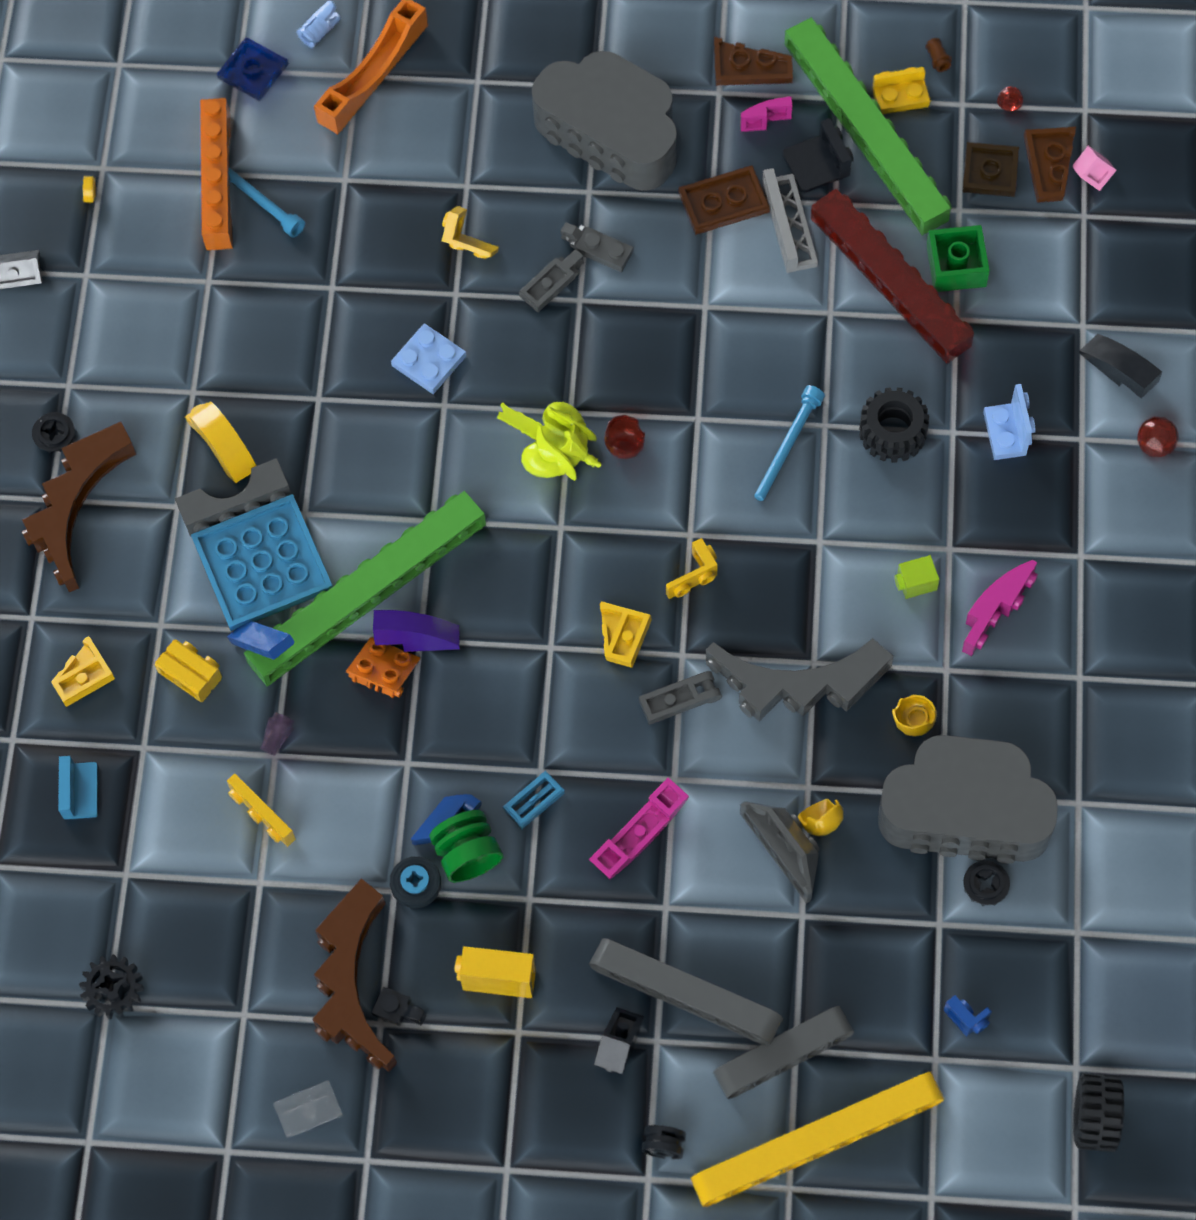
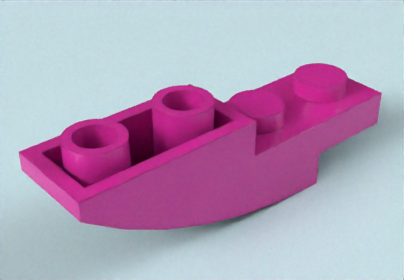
[962,560,1038,656]

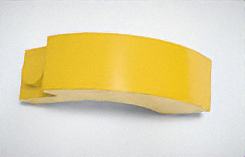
[185,402,257,483]

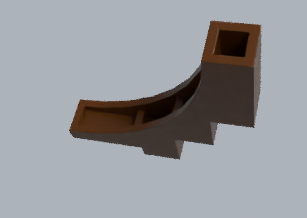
[22,421,136,593]
[312,878,397,1072]

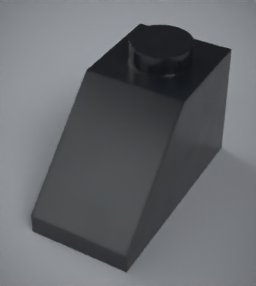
[594,1007,644,1074]

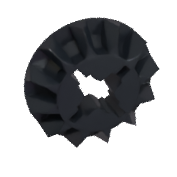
[32,412,75,453]
[963,860,1010,906]

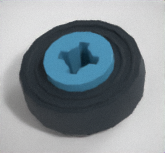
[390,856,441,908]

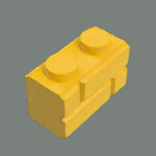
[154,639,222,702]

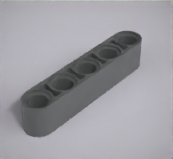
[713,1006,854,1099]

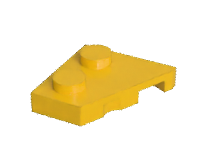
[600,601,652,668]
[51,636,115,707]

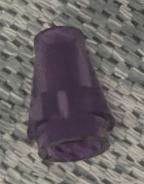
[260,712,295,756]

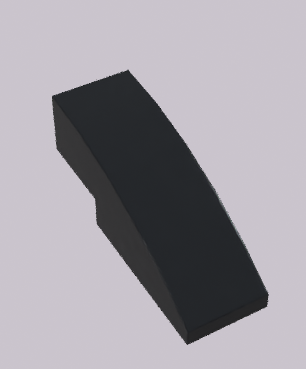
[1079,334,1162,399]

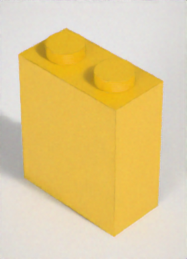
[455,946,536,998]

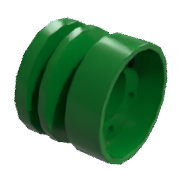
[429,810,504,883]

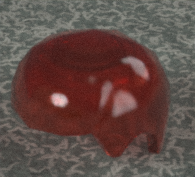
[604,415,645,459]
[1137,416,1179,457]

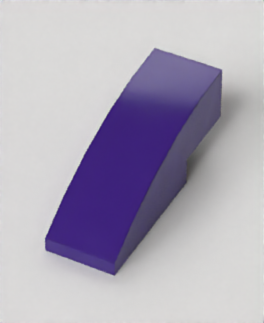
[373,610,460,652]

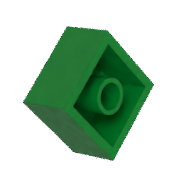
[926,225,990,292]

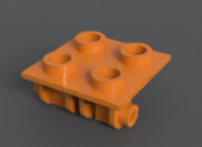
[346,637,420,698]

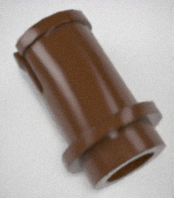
[925,38,952,72]

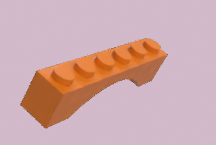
[314,0,428,134]
[200,98,233,250]

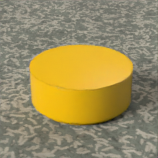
[83,176,96,203]

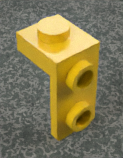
[442,206,499,259]
[666,538,717,599]

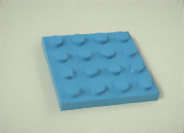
[191,494,333,631]

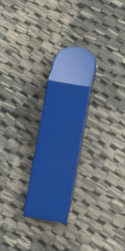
[411,794,482,846]

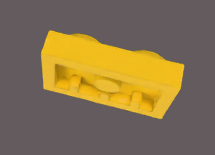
[872,67,930,114]

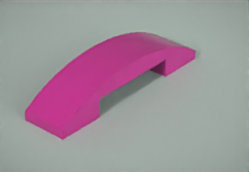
[589,778,689,879]

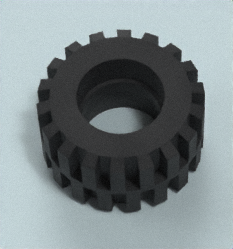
[859,387,929,463]
[1073,1073,1124,1152]

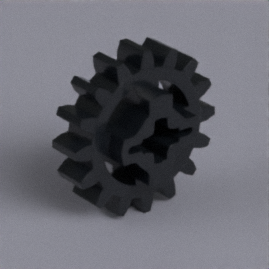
[79,954,144,1020]

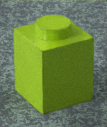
[894,555,939,599]

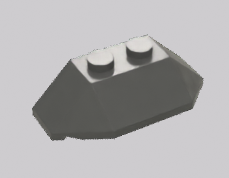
[740,801,820,904]

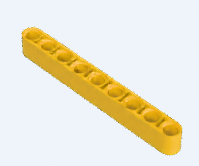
[690,1072,945,1207]

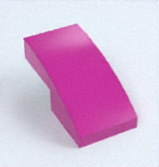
[740,96,792,132]

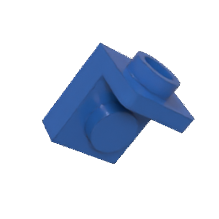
[943,995,992,1037]

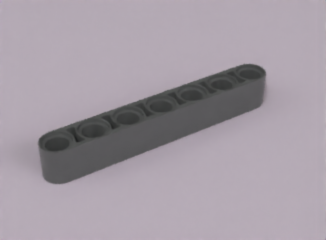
[589,938,783,1046]

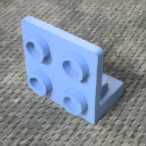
[983,384,1035,460]

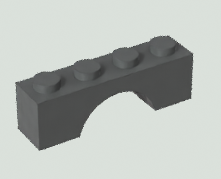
[175,458,291,537]

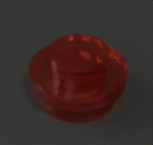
[997,87,1023,111]

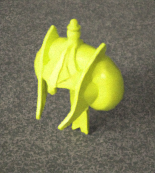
[497,402,601,481]

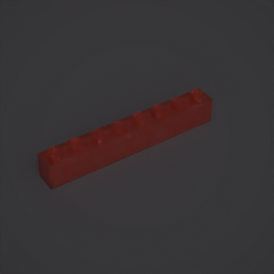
[811,188,974,364]

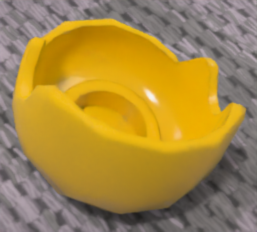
[892,695,937,737]
[798,799,843,836]

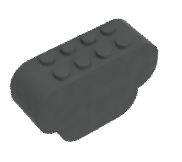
[532,51,676,191]
[878,735,1058,864]

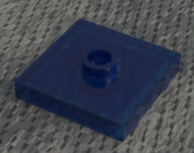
[217,37,289,101]

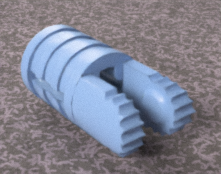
[297,1,341,48]

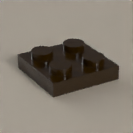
[962,142,1019,197]

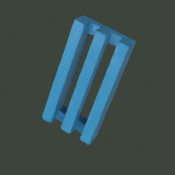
[503,770,565,829]

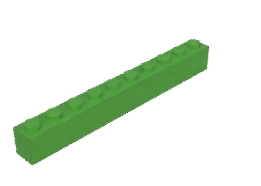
[784,17,951,236]
[244,491,486,687]

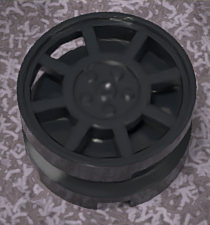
[641,1125,686,1160]

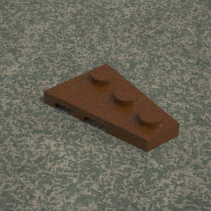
[714,37,793,86]
[1023,127,1076,203]

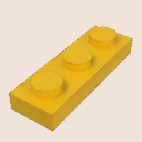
[227,773,296,847]

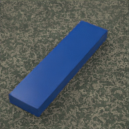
[227,621,295,660]

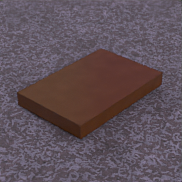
[678,165,770,235]

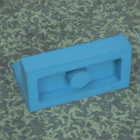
[59,756,98,819]

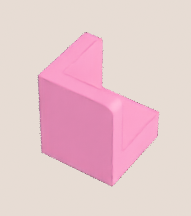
[1072,146,1116,191]

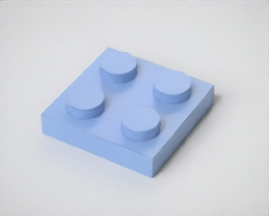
[391,323,466,394]

